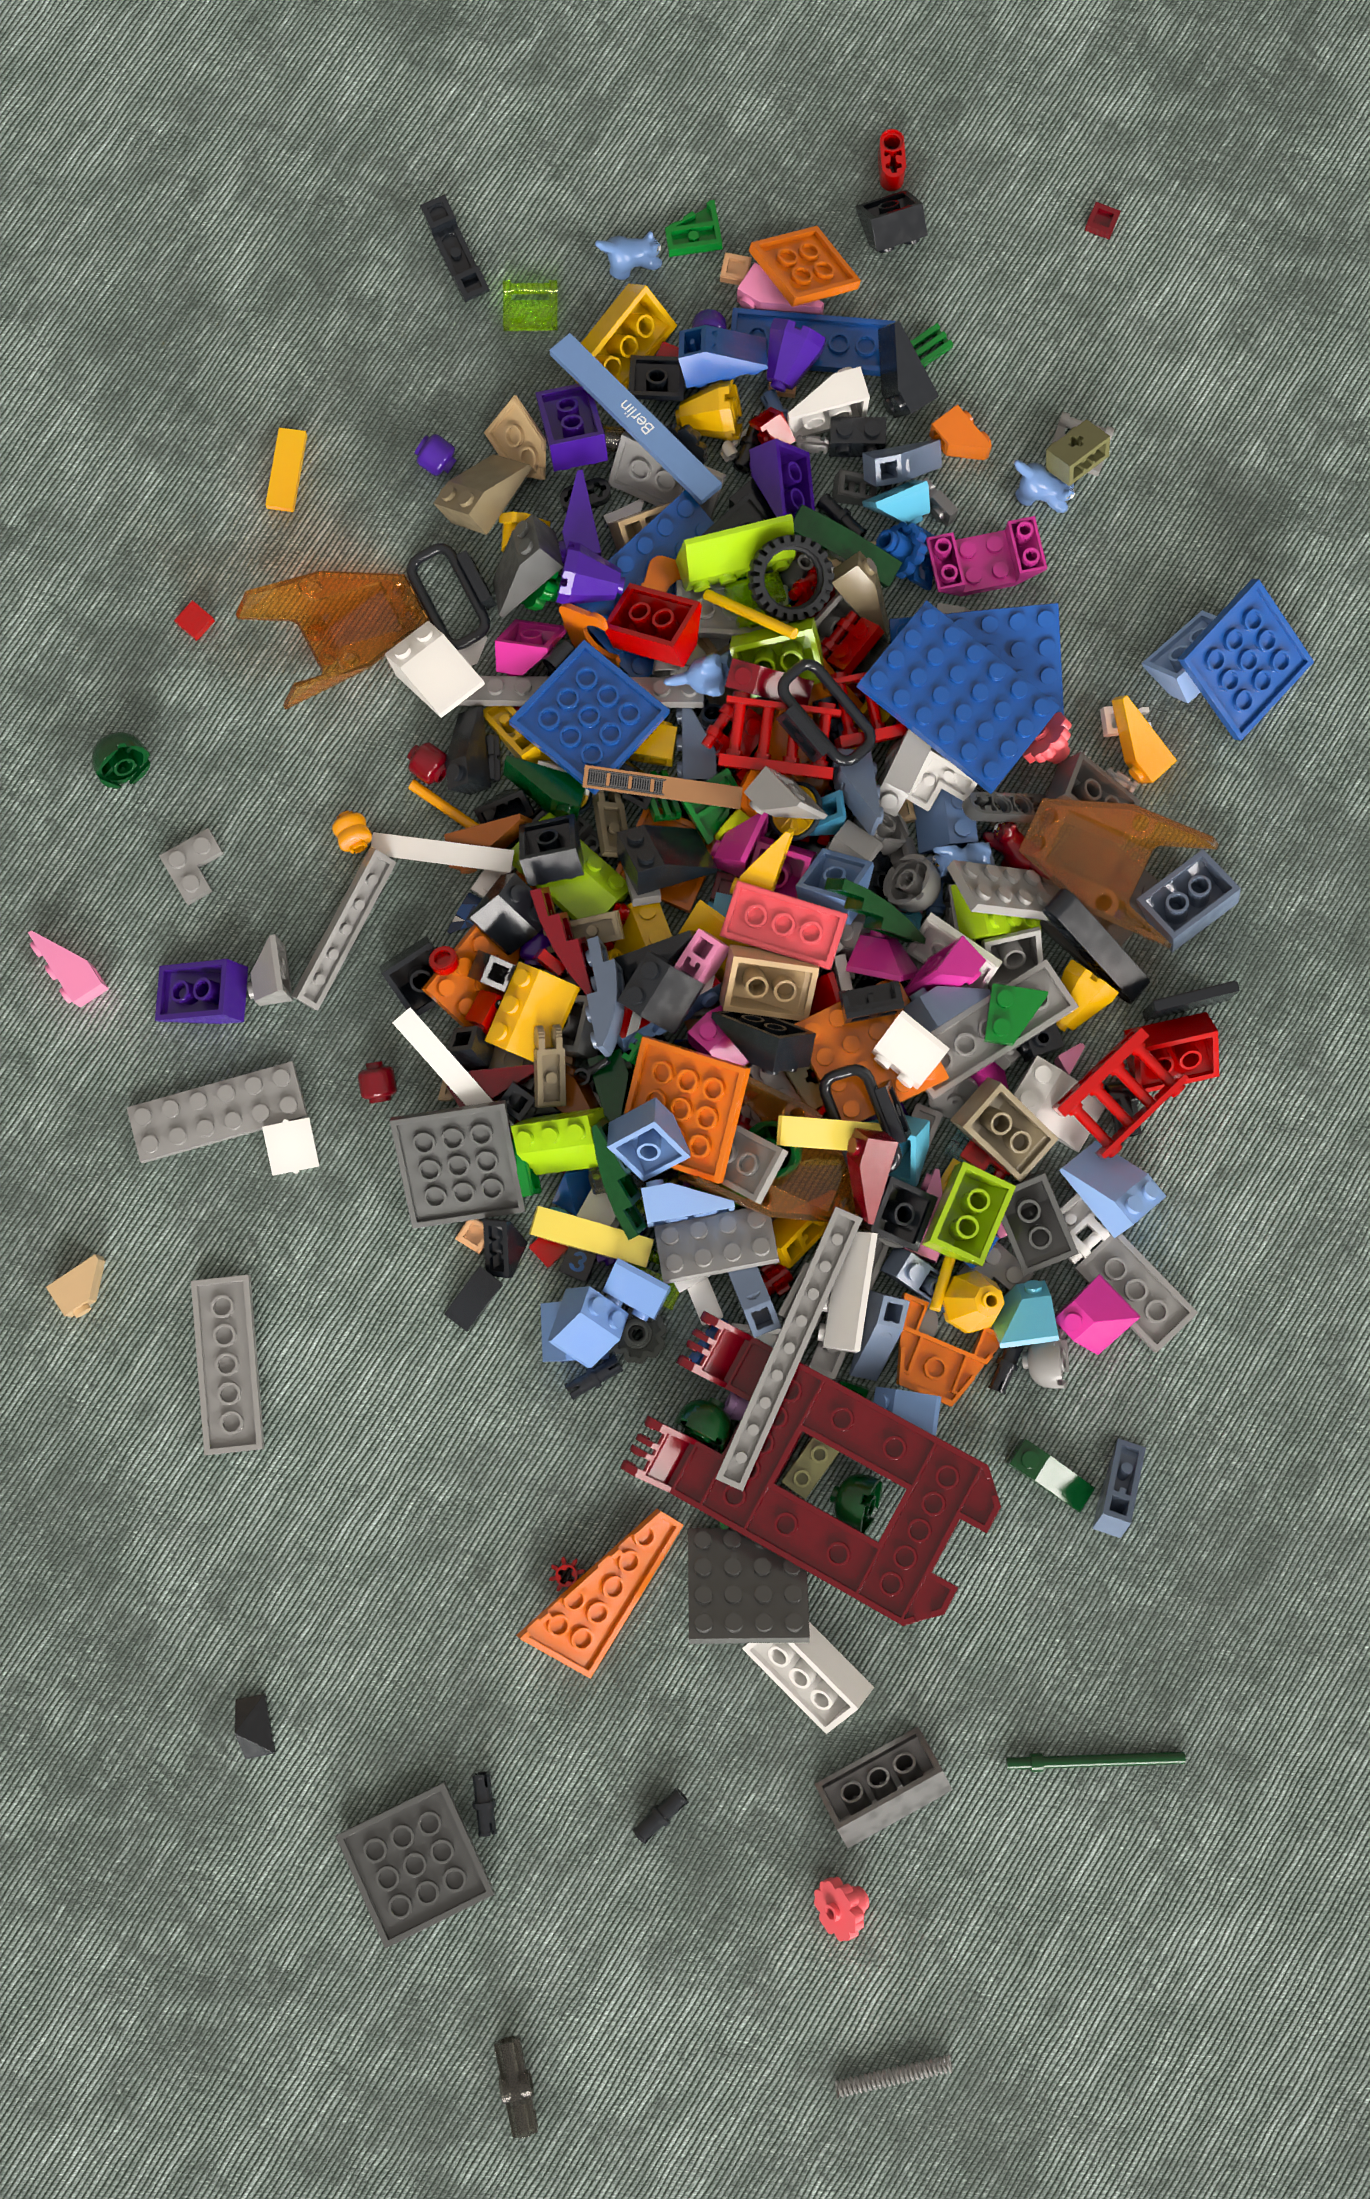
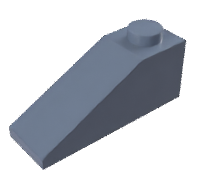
[904,986,990,1032]
[1092,1438,1146,1538]

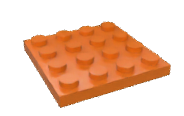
[794,979,949,1122]
[624,1036,751,1184]

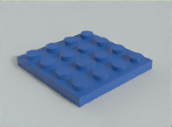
[1177,578,1314,741]
[509,640,670,795]

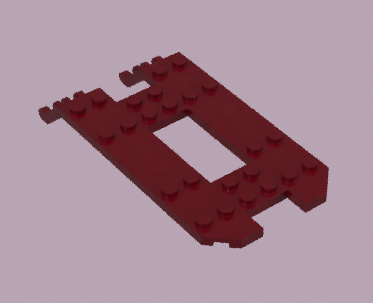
[620,1311,1001,1626]

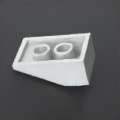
[787,366,870,440]
[385,621,485,718]
[872,1010,950,1089]
[1013,1055,1105,1153]

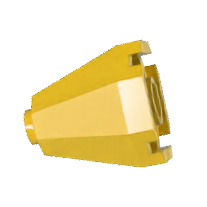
[675,379,743,441]
[1056,959,1119,1032]
[942,1270,1004,1333]

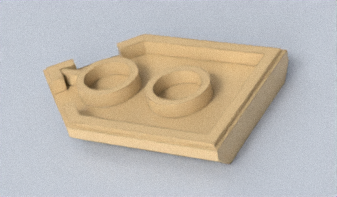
[484,395,546,480]

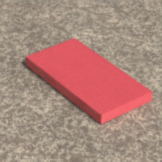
[720,880,848,970]

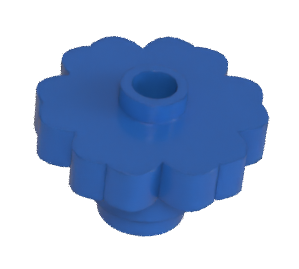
[876,522,928,579]

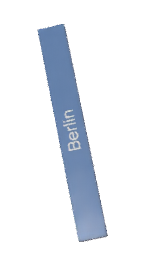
[550,333,722,505]

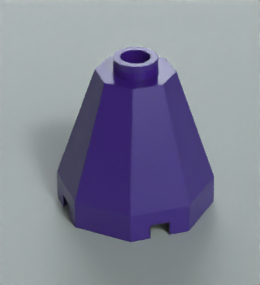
[767,318,826,392]
[556,541,626,604]

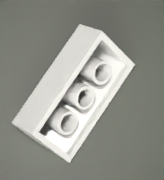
[817,1232,878,1353]
[742,1622,874,1734]

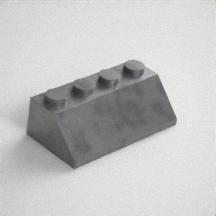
[814,1727,953,1848]

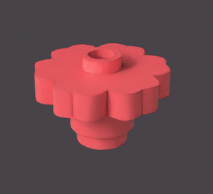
[1022,712,1072,764]
[814,1877,869,1941]

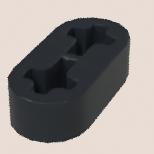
[560,478,611,513]

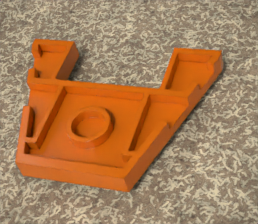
[896,1293,1000,1407]

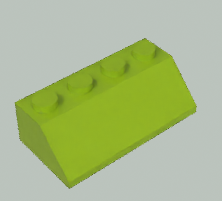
[675,514,796,592]
[512,813,629,920]

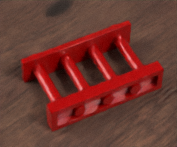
[823,671,908,749]
[718,691,841,780]
[1052,1027,1189,1159]

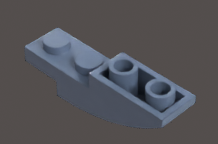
[585,936,625,1057]

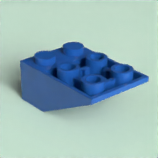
[678,325,768,388]

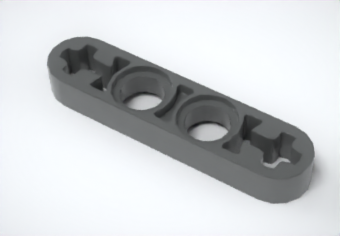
[962,791,1053,823]

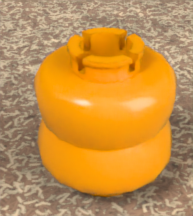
[332,811,372,854]

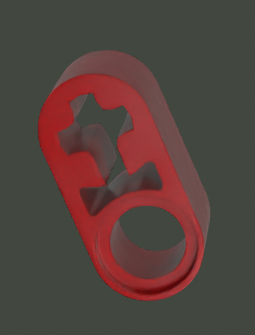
[878,129,906,191]

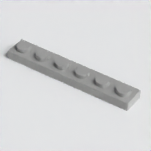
[291,847,396,1011]

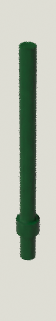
[1006,1752,1186,1772]

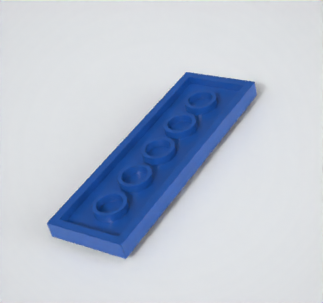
[731,308,896,376]

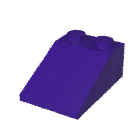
[535,383,608,472]
[749,439,815,518]
[558,469,601,564]
[155,959,248,1024]

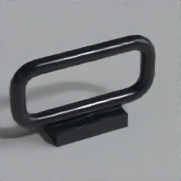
[407,543,497,650]
[776,659,876,767]
[819,1064,911,1173]

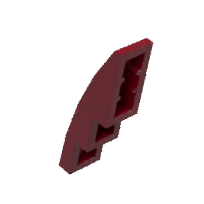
[530,887,594,995]

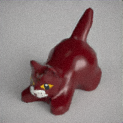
[983,822,1053,880]

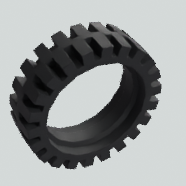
[747,535,834,621]

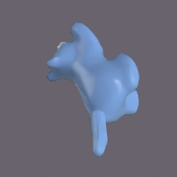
[595,231,662,280]
[1014,460,1075,513]
[663,650,732,697]
[932,842,992,878]

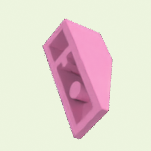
[737,262,824,315]
[675,928,729,985]

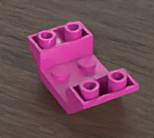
[926,516,1047,596]

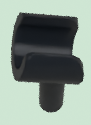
[574,1057,610,1086]

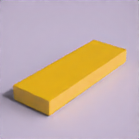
[265,428,307,512]

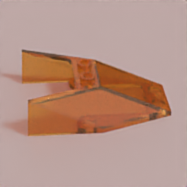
[236,571,429,710]
[1019,798,1219,950]
[678,1076,858,1222]

